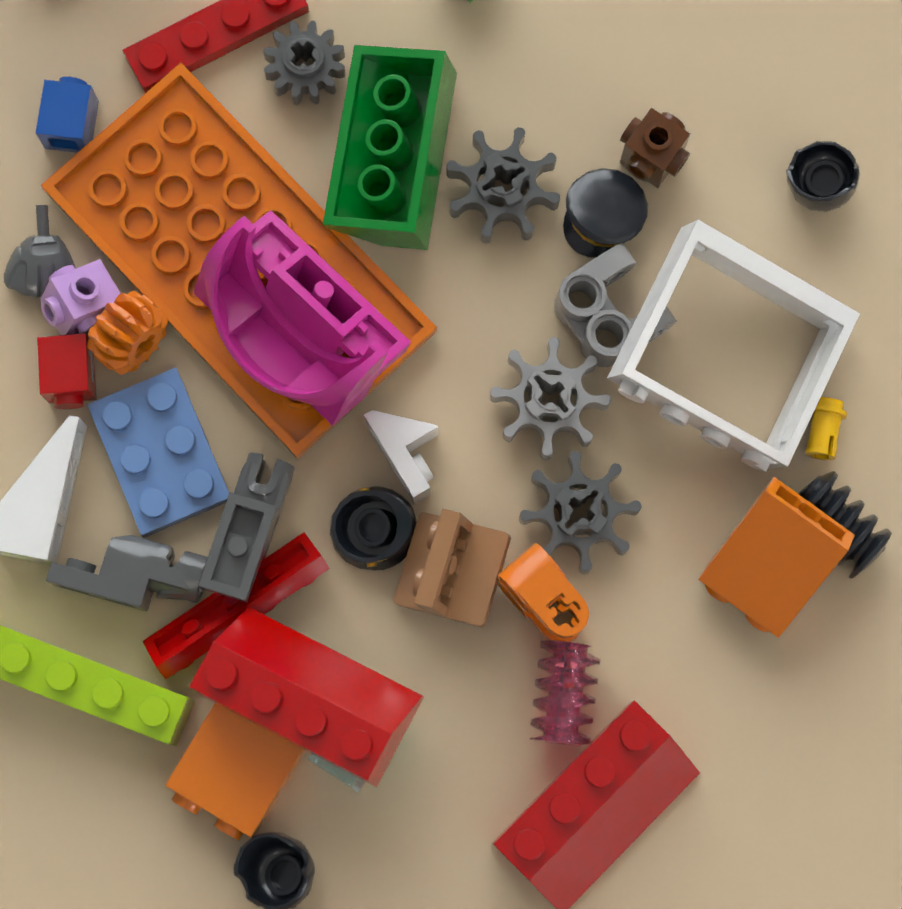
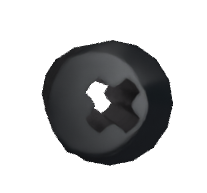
[798,471,892,579]

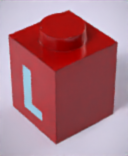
[37,334,97,409]

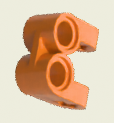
[497,543,589,645]

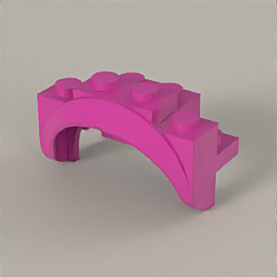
[194,210,411,426]

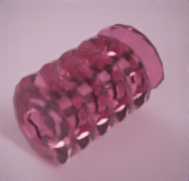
[530,640,601,746]

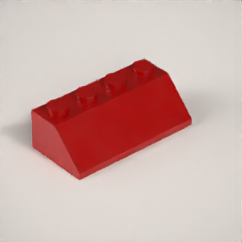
[189,607,424,788]
[492,700,700,909]

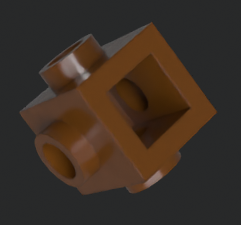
[620,108,691,188]

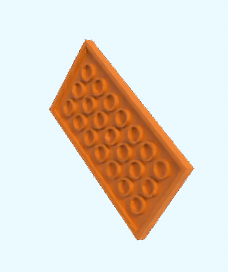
[40,63,437,460]

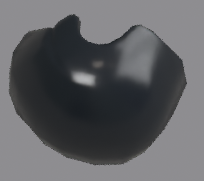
[786,141,860,212]
[234,832,315,909]

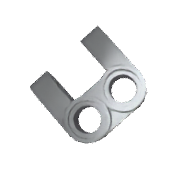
[554,243,677,367]

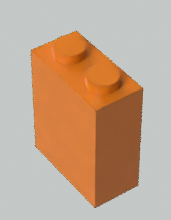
[698,477,855,638]
[165,703,306,841]

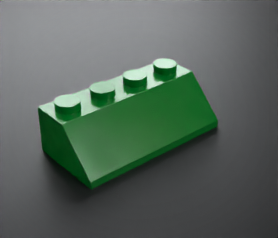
[323,45,457,250]

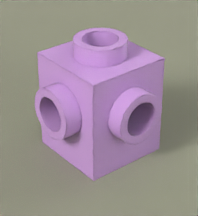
[40,259,121,336]

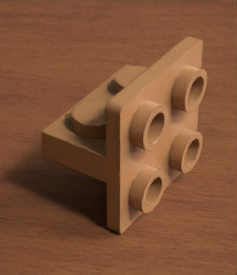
[393,508,511,628]

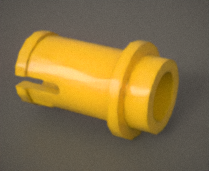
[805,397,847,460]

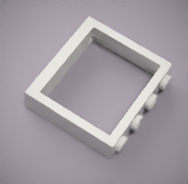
[607,220,860,472]

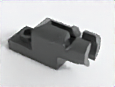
[198,452,295,603]
[46,535,208,612]

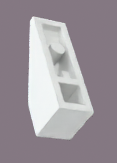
[0,415,87,565]

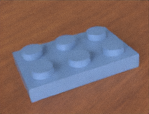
[87,367,229,538]

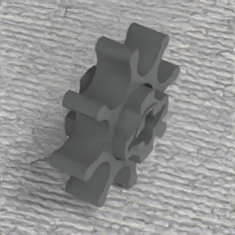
[446,127,560,244]
[519,451,642,574]

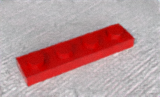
[122,0,309,93]
[142,532,330,680]

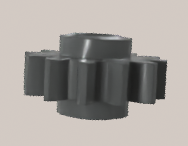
[263,20,346,105]

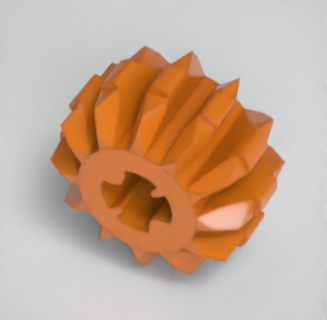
[87,290,168,375]

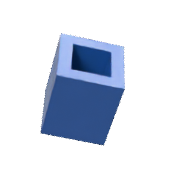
[36,76,99,153]

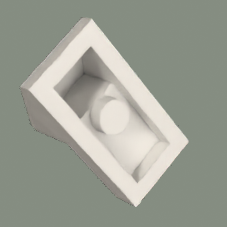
[364,410,439,505]

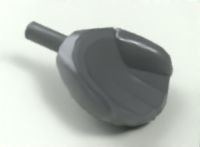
[4,205,76,298]

